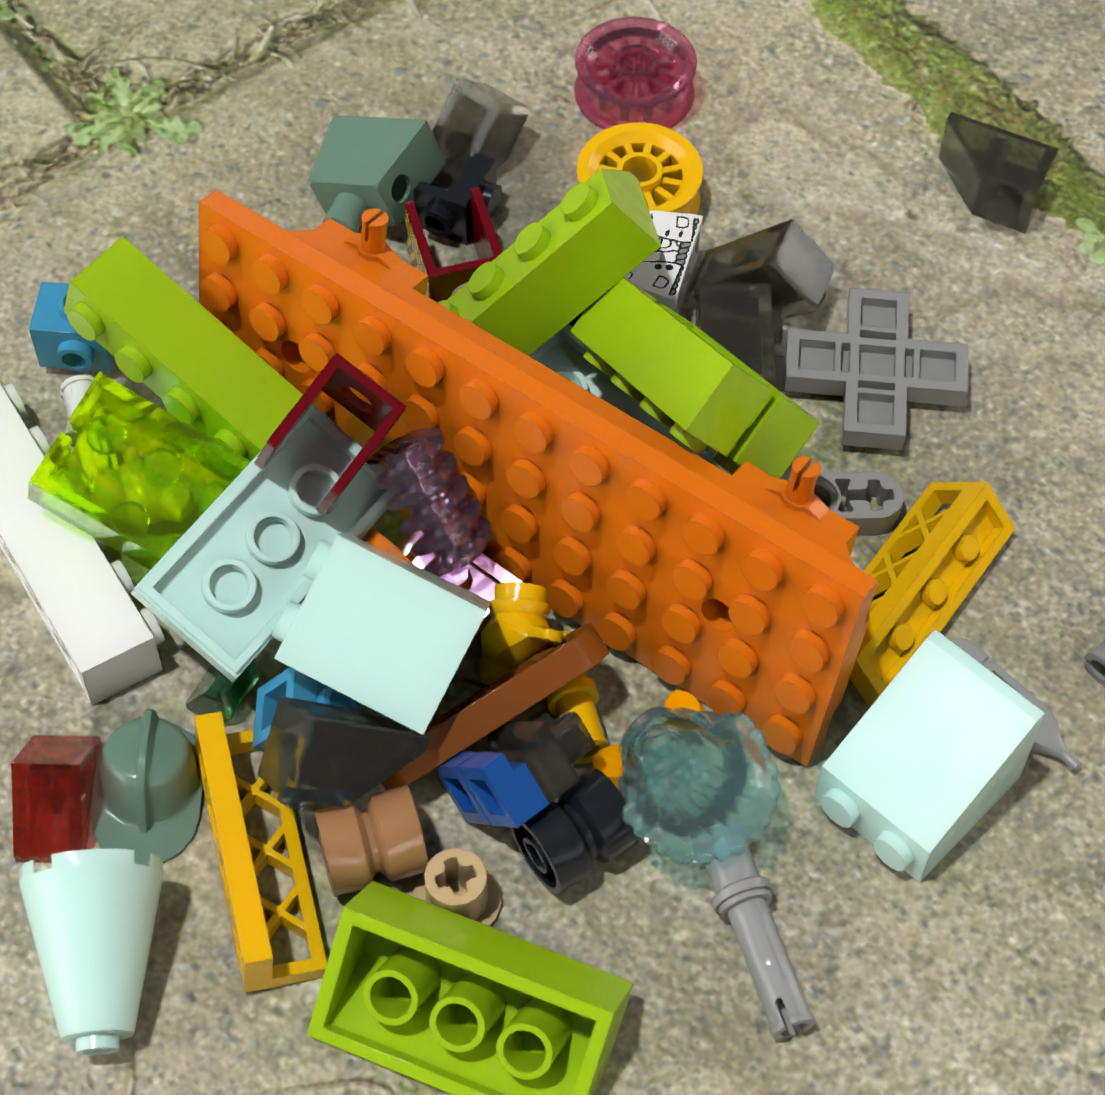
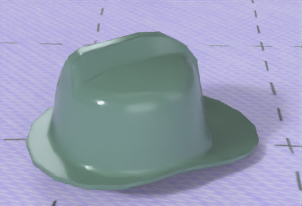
[90,709,203,866]

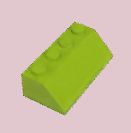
[438,168,661,356]
[63,236,303,470]
[307,881,634,1095]

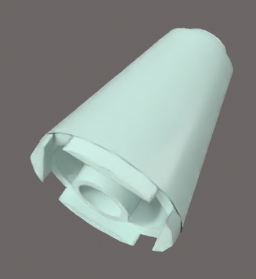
[19,849,163,1056]

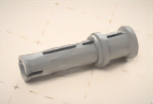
[691,824,817,1040]

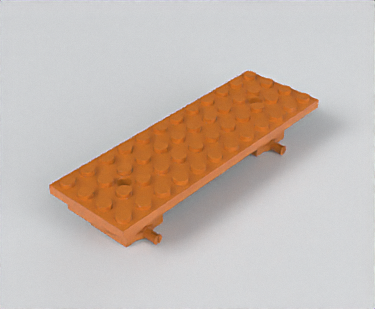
[199,189,879,767]

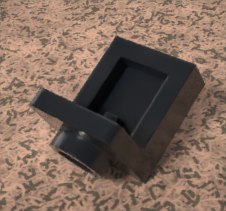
[413,152,502,245]

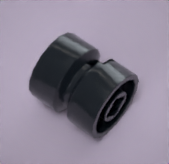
[510,767,640,894]

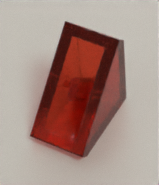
[11,735,102,863]

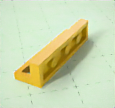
[850,481,1016,705]
[194,711,327,993]

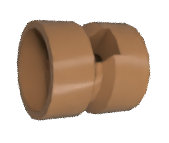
[313,785,428,897]

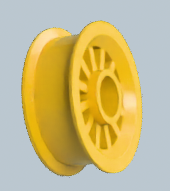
[577,122,703,215]

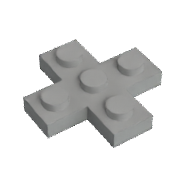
[783,287,968,450]

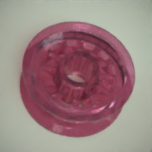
[574,17,697,130]

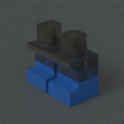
[434,712,596,828]

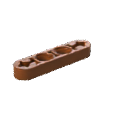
[369,623,609,790]

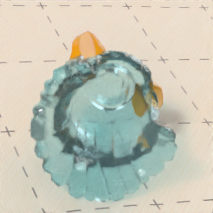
[592,689,781,866]

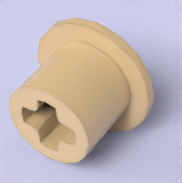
[412,848,502,927]

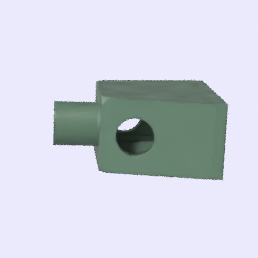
[309,115,446,232]

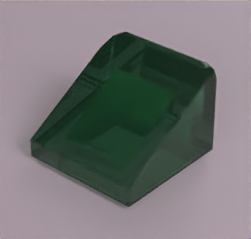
[185,658,259,726]

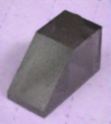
[431,77,531,191]
[938,112,1059,234]
[689,219,836,323]
[257,696,430,812]

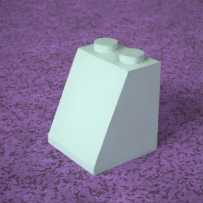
[272,532,490,735]
[815,629,1045,883]

